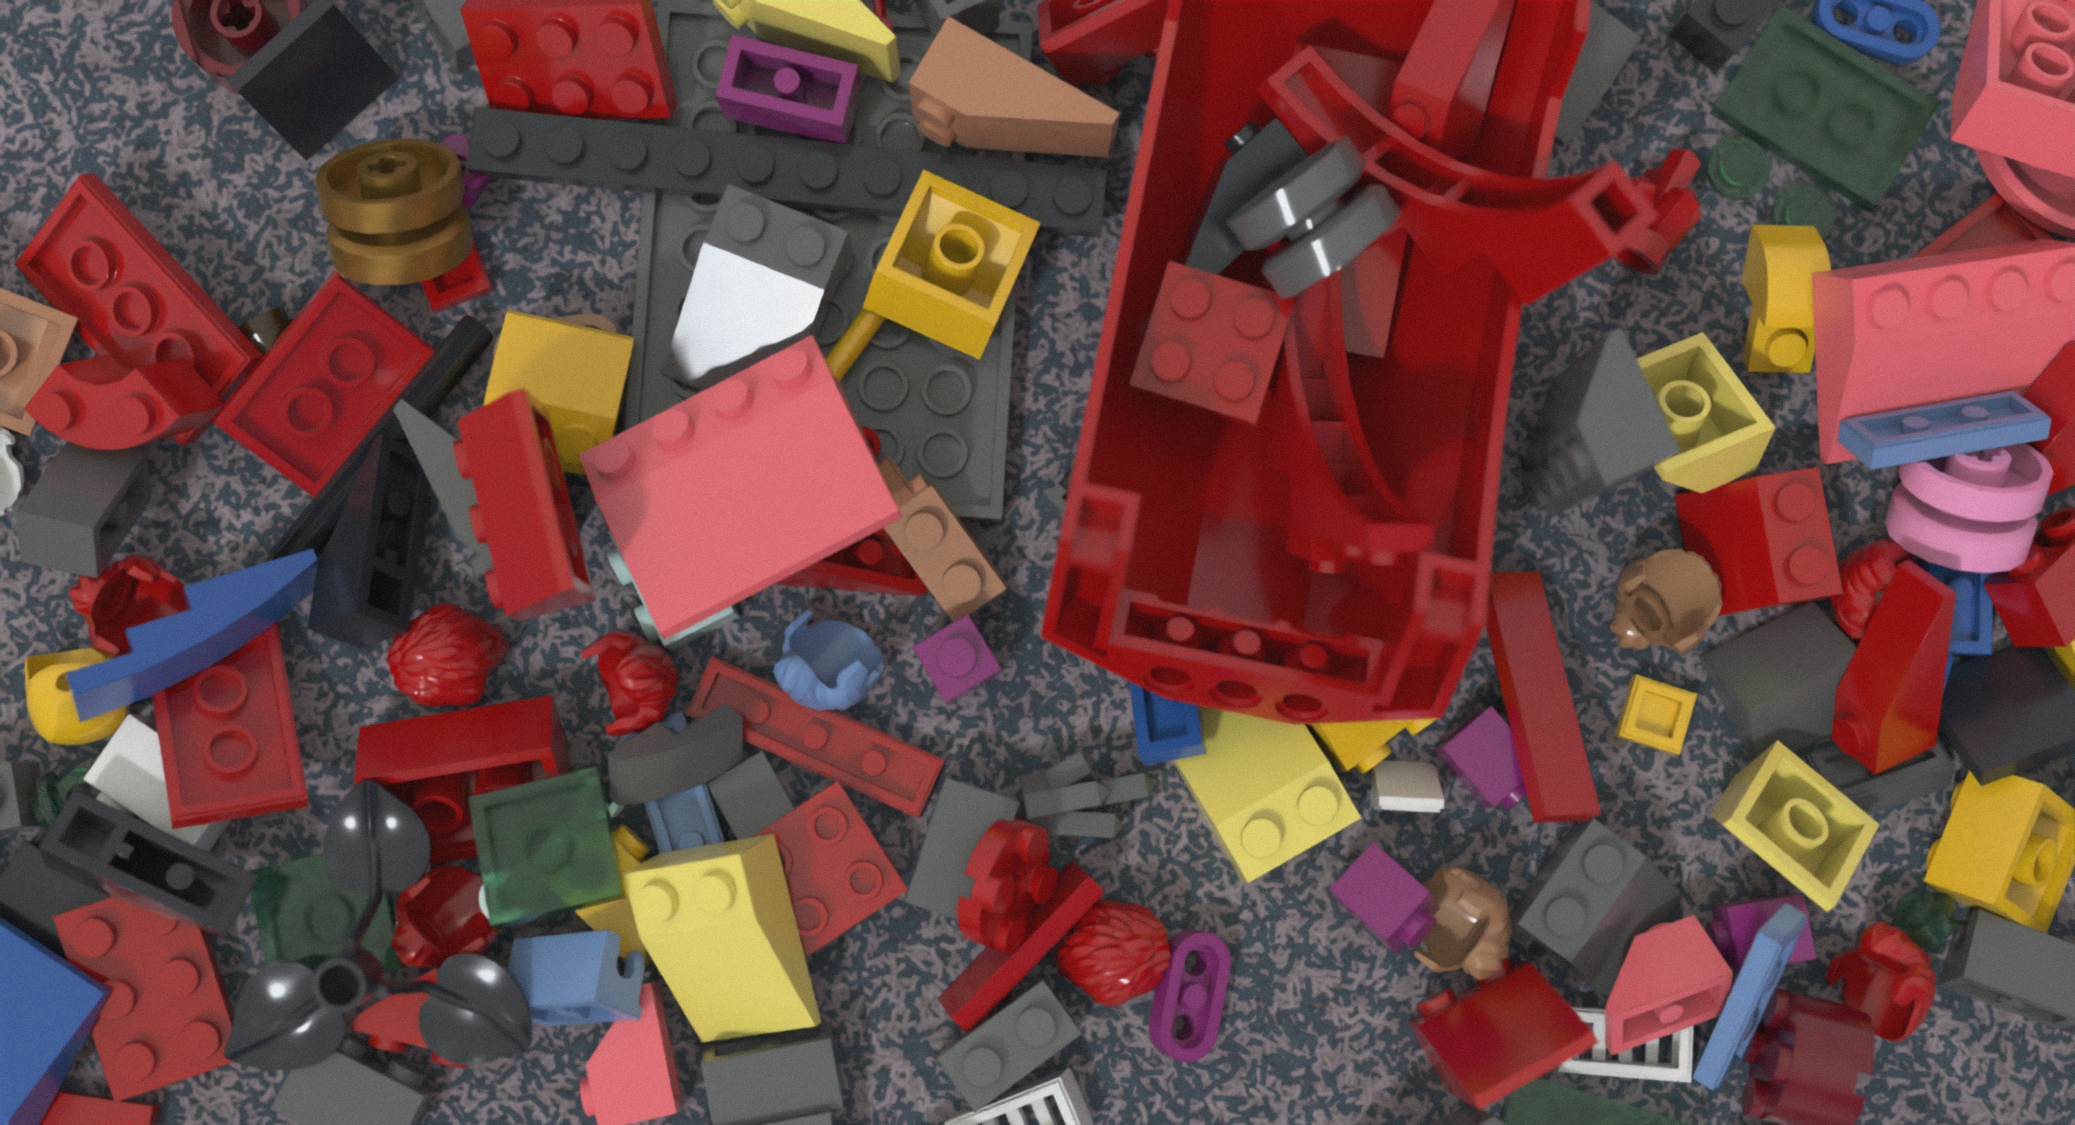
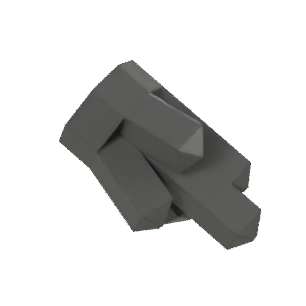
[1020,751,1154,839]

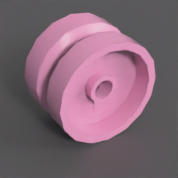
[1884,443,2054,573]

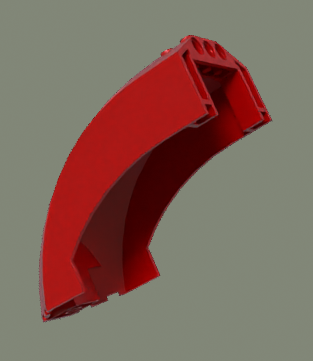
[1040,0,1591,725]

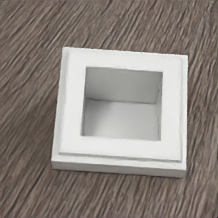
[1370,760,1444,813]

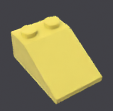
[712,0,901,83]
[1172,706,1361,883]
[623,834,821,1042]

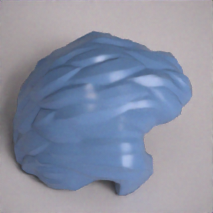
[773,609,886,711]

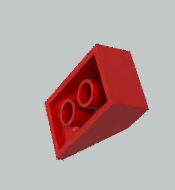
[1407,957,1599,1110]

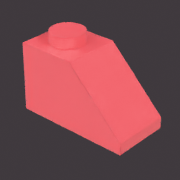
[1605,915,1733,1056]
[579,979,684,1125]

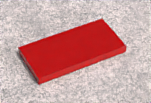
[14,173,264,446]

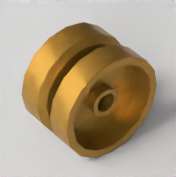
[315,139,473,286]

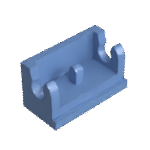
[508,930,644,1027]

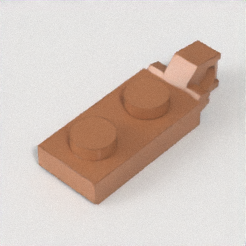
[877,454,1007,622]

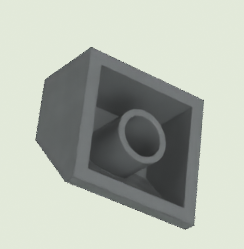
[1509,818,1683,999]

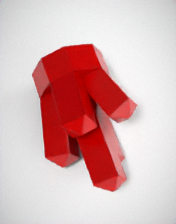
[1612,148,1703,275]

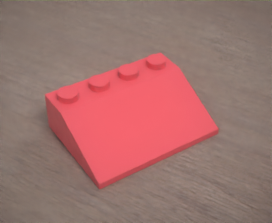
[1950,0,2075,178]
[1812,239,2075,464]
[579,335,903,639]

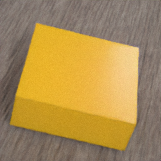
[1614,675,1697,755]

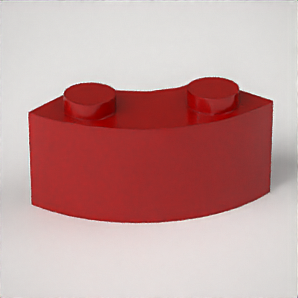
[24,355,225,450]

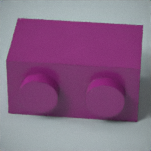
[716,34,862,144]

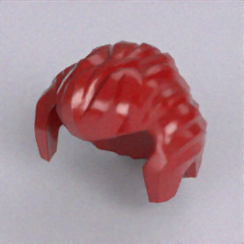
[1830,539,1915,641]
[68,555,187,658]
[387,603,510,707]
[581,630,679,737]
[390,865,501,968]
[1053,899,1172,1006]
[1825,922,1936,1043]

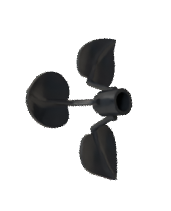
[223,780,532,1070]

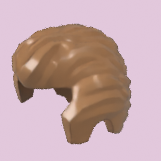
[1609,549,1723,655]
[1414,866,1512,980]

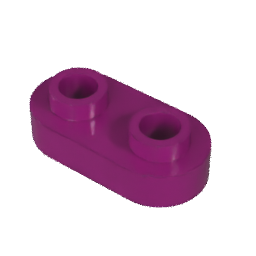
[1149,929,1231,1062]

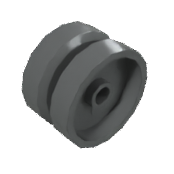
[1226,135,1402,299]

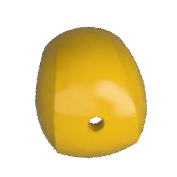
[25,648,130,745]

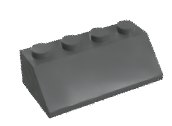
[1522,328,1681,518]

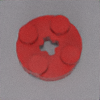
[957,817,1058,954]

